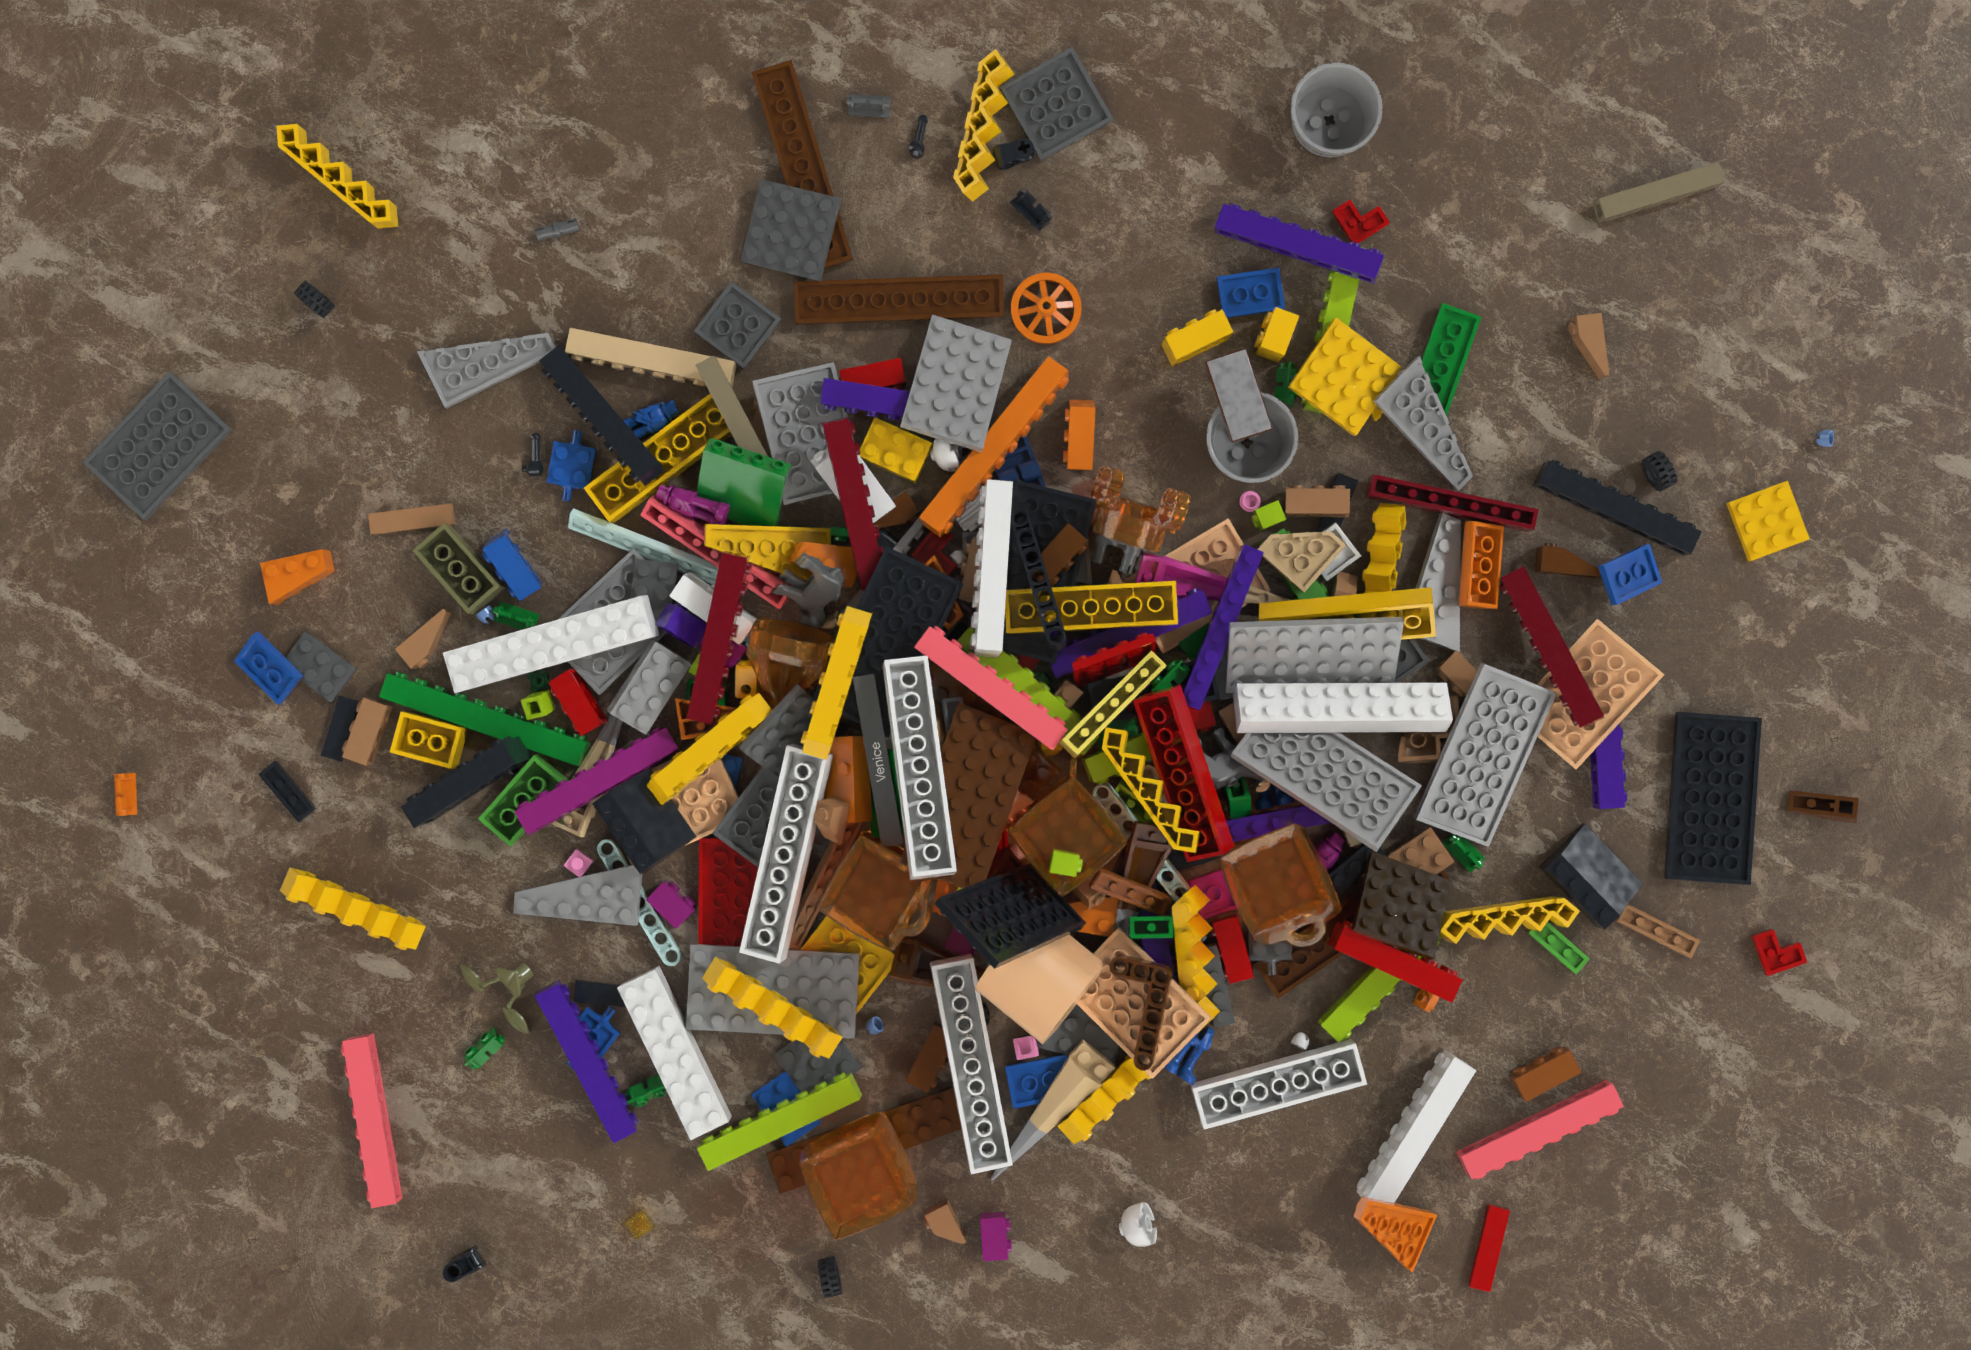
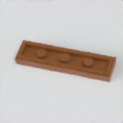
[1089,867,1173,916]

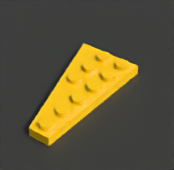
[704,524,831,581]

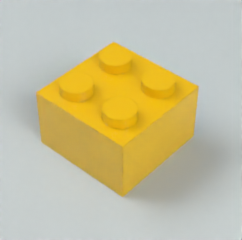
[1254,307,1299,363]

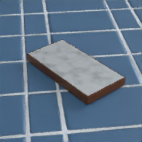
[1205,348,1273,443]

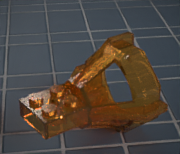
[746,616,836,710]

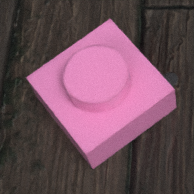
[564,848,594,877]
[1013,1035,1039,1060]

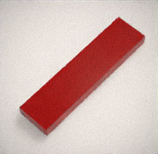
[1468,1204,1510,1292]

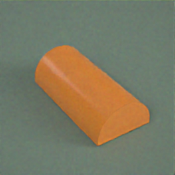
[1458,521,1504,609]

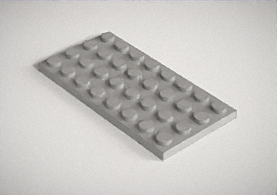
[1225,617,1404,693]
[1413,662,1557,847]
[1231,732,1422,852]
[686,944,860,1039]

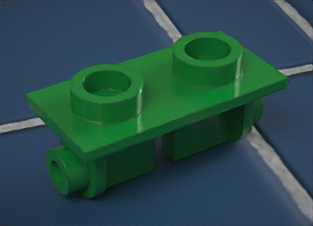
[1274,362,1298,407]
[493,601,540,630]
[1178,623,1209,660]
[1149,660,1190,692]
[1442,833,1485,873]
[464,1027,505,1070]
[626,1074,667,1107]

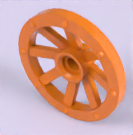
[1011,273,1082,345]

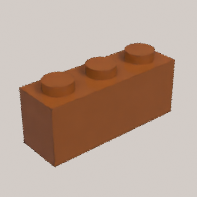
[1508,1046,1582,1102]

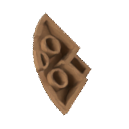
[1398,695,1459,763]

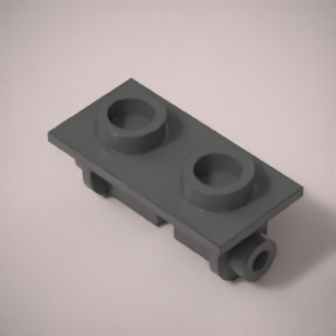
[847,94,890,118]

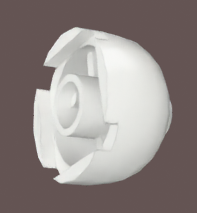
[930,438,967,472]
[1119,1202,1157,1247]

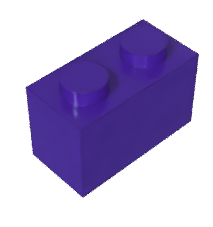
[655,603,706,648]

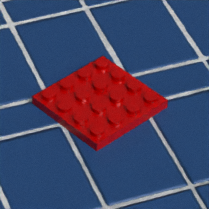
[1072,633,1156,688]

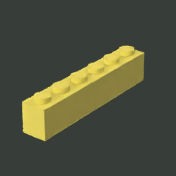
[1059,651,1167,759]

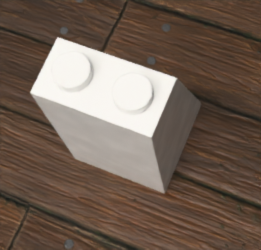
[810,449,896,523]

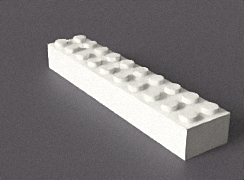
[443,595,660,693]
[882,656,957,880]
[1233,683,1453,733]
[739,744,834,964]
[930,953,1013,1174]

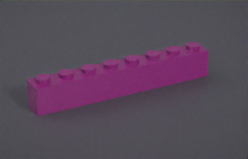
[515,727,678,836]

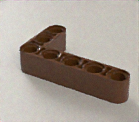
[1109,955,1173,1071]

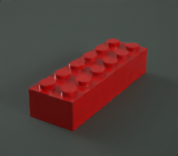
[1327,920,1463,1003]

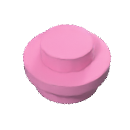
[1239,491,1261,512]

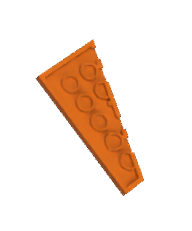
[1353,1196,1437,1273]

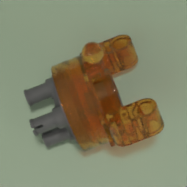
[1091,466,1190,575]

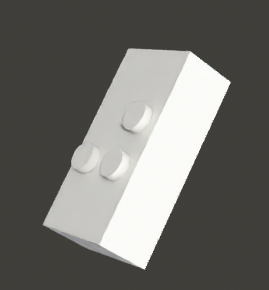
[669,572,759,645]

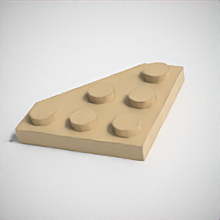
[1258,531,1346,593]

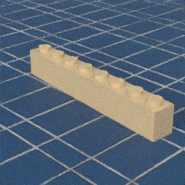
[565,328,737,387]

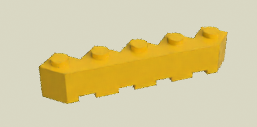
[953,49,1015,202]
[276,124,398,229]
[1362,503,1406,593]
[800,606,872,760]
[646,693,773,805]
[1102,727,1199,853]
[280,867,426,950]
[1172,885,1220,1030]
[1439,896,1580,944]
[702,957,842,1058]
[1057,1055,1151,1144]

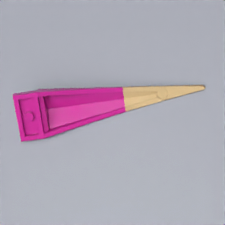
[1135,552,1289,604]

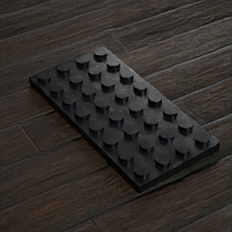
[1002,480,1097,664]
[811,546,964,738]
[1664,712,1762,885]
[934,863,1086,969]

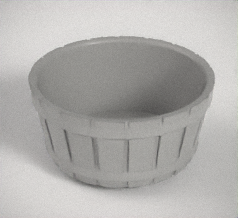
[1290,63,1383,158]
[1207,392,1298,483]

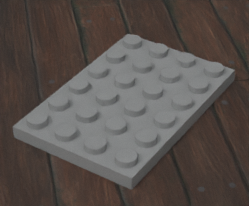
[900,315,1012,452]
[752,362,854,505]
[557,548,690,695]

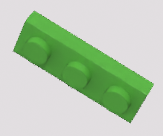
[1527,922,1590,974]

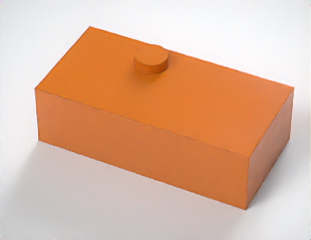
[823,736,872,822]

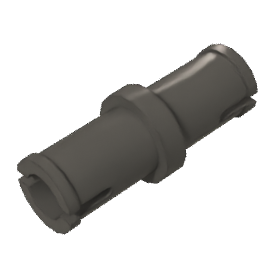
[535,218,579,241]

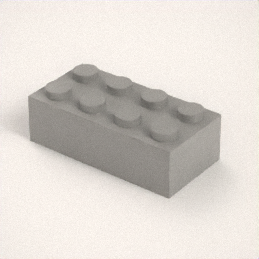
[607,638,691,735]

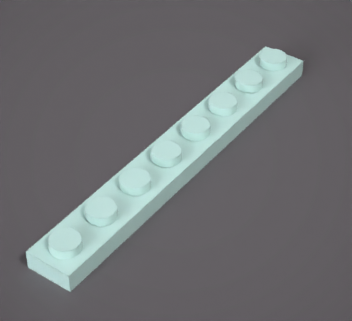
[568,508,718,585]

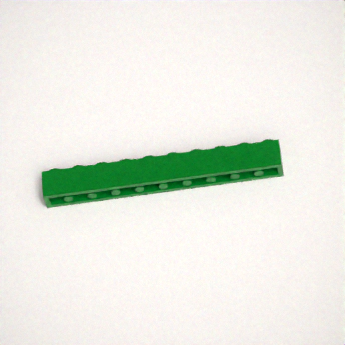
[379,671,590,766]

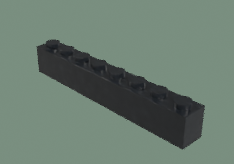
[539,345,665,486]
[1533,460,1702,556]

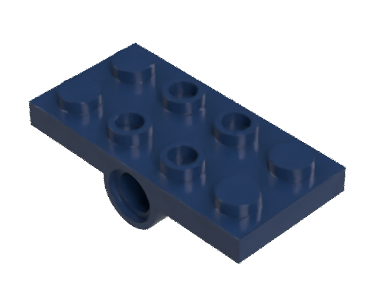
[995,436,1046,490]

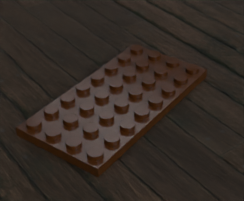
[899,703,1036,888]

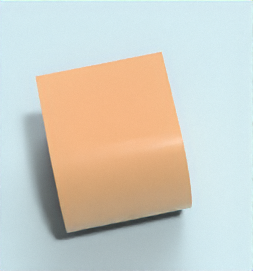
[975,935,1106,1044]

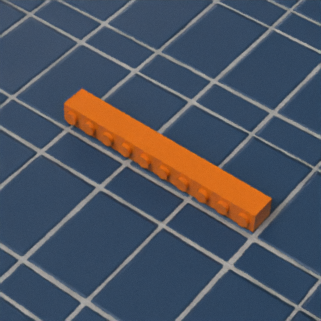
[919,356,1069,538]

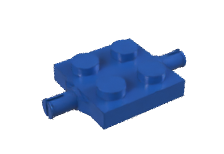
[547,430,597,502]
[566,1006,621,1068]

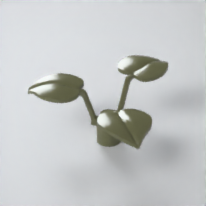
[459,963,533,1034]

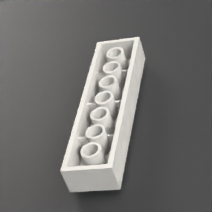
[969,479,1013,658]
[617,966,732,1140]
[1190,1039,1367,1130]
[1356,1049,1476,1203]

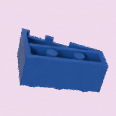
[482,528,542,601]

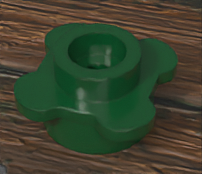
[527,670,551,692]

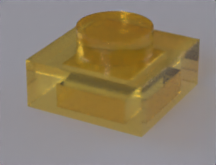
[625,1209,655,1240]

